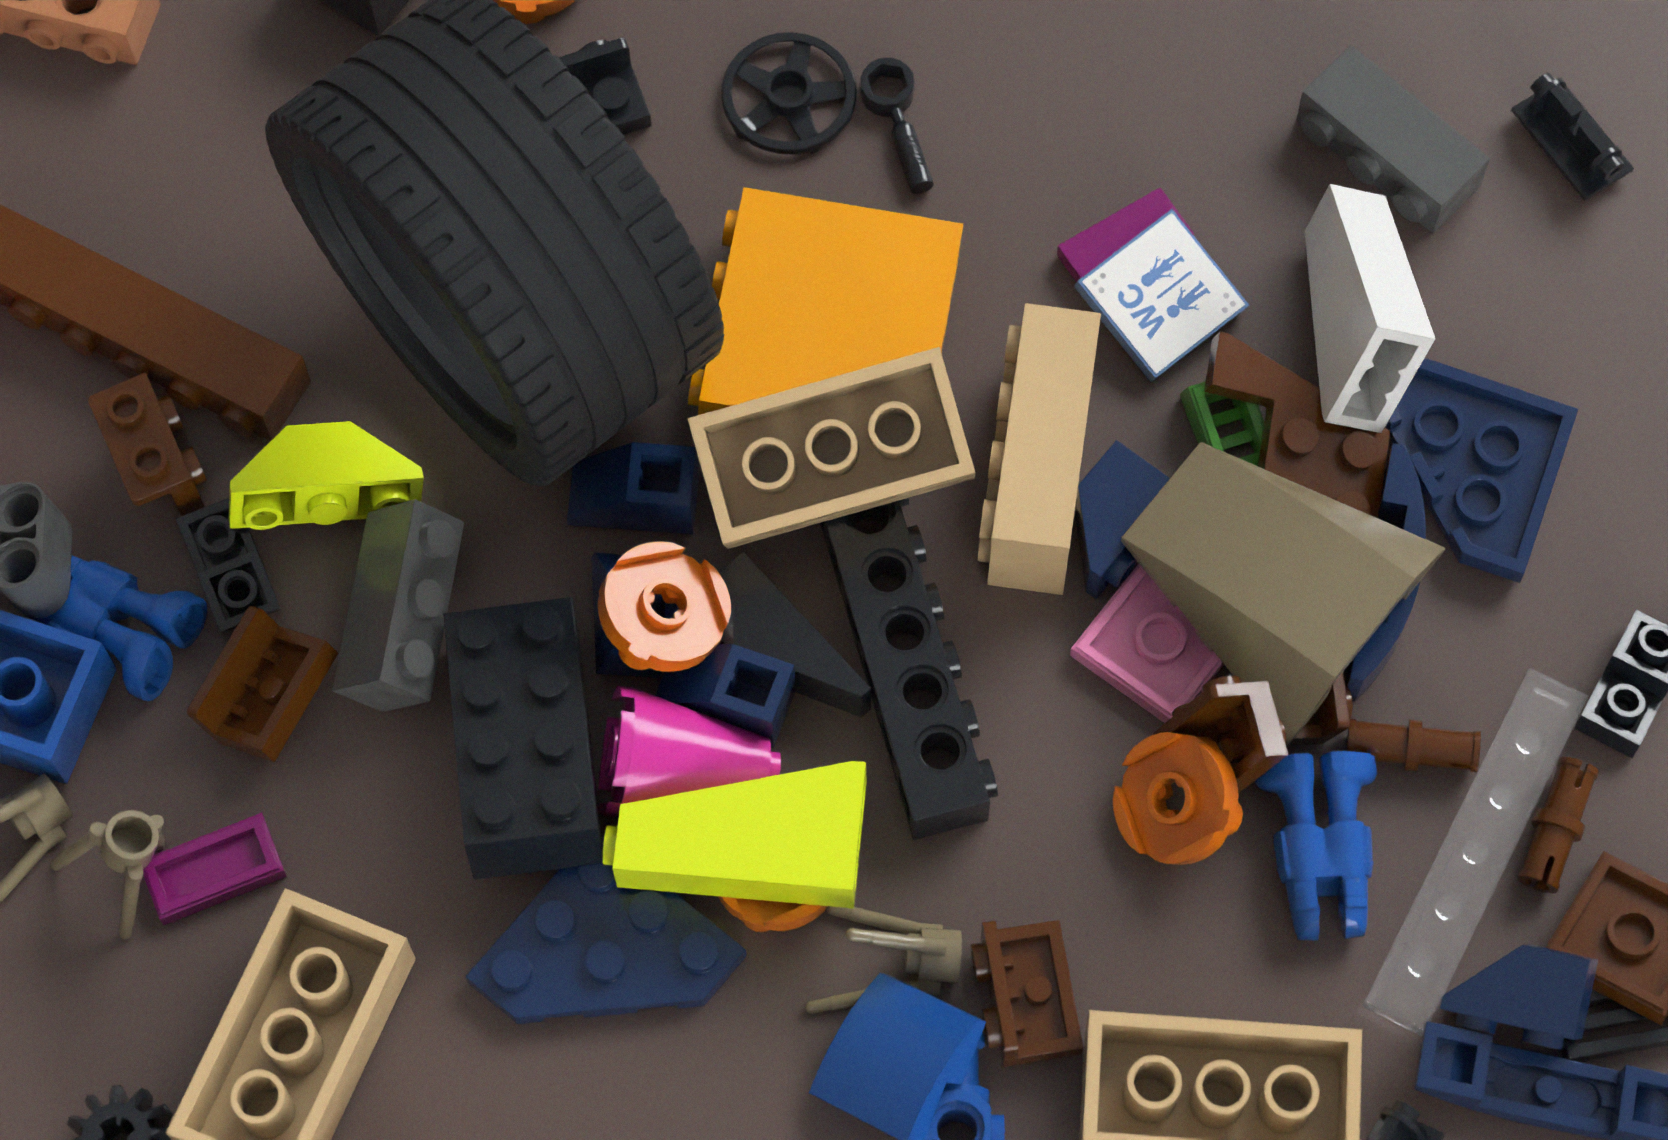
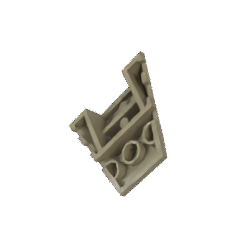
[1121,442,1445,747]

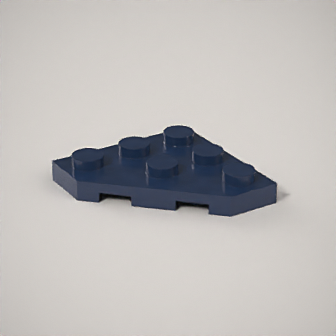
[1385,358,1579,583]
[465,835,747,1024]

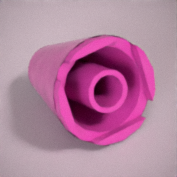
[599,686,781,817]

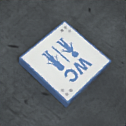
[1074,209,1249,383]

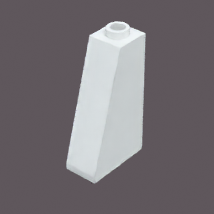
[1305,184,1435,433]

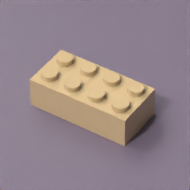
[977,303,1101,595]
[687,347,975,549]
[166,888,416,1140]
[1079,1010,1362,1140]

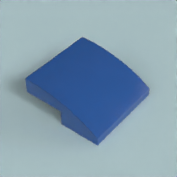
[809,973,986,1140]

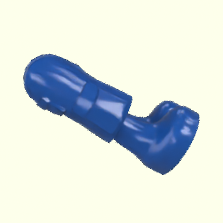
[9,555,207,702]
[1255,751,1377,940]

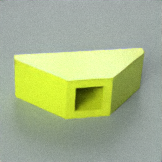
[228,421,424,530]

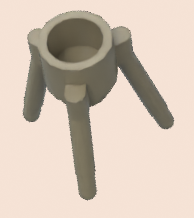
[0,773,73,902]
[50,810,165,940]
[805,906,962,1014]

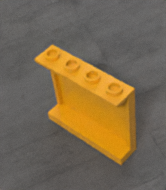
[688,187,964,415]

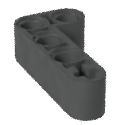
[0,482,72,618]

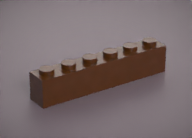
[0,204,311,441]

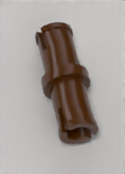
[1346,719,1481,773]
[1517,757,1599,894]

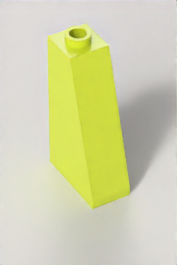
[603,761,867,909]

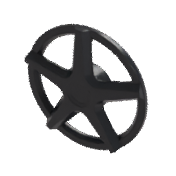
[721,32,857,154]

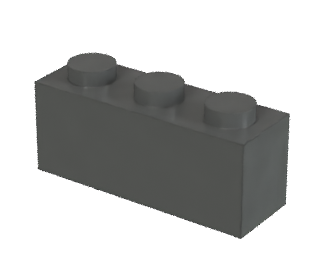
[1296,45,1490,234]
[332,499,464,712]

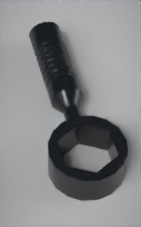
[860,57,934,194]

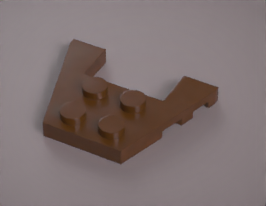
[1204,332,1390,518]

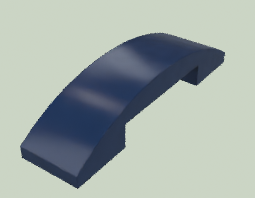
[1345,443,1426,702]
[1414,1021,1668,1140]

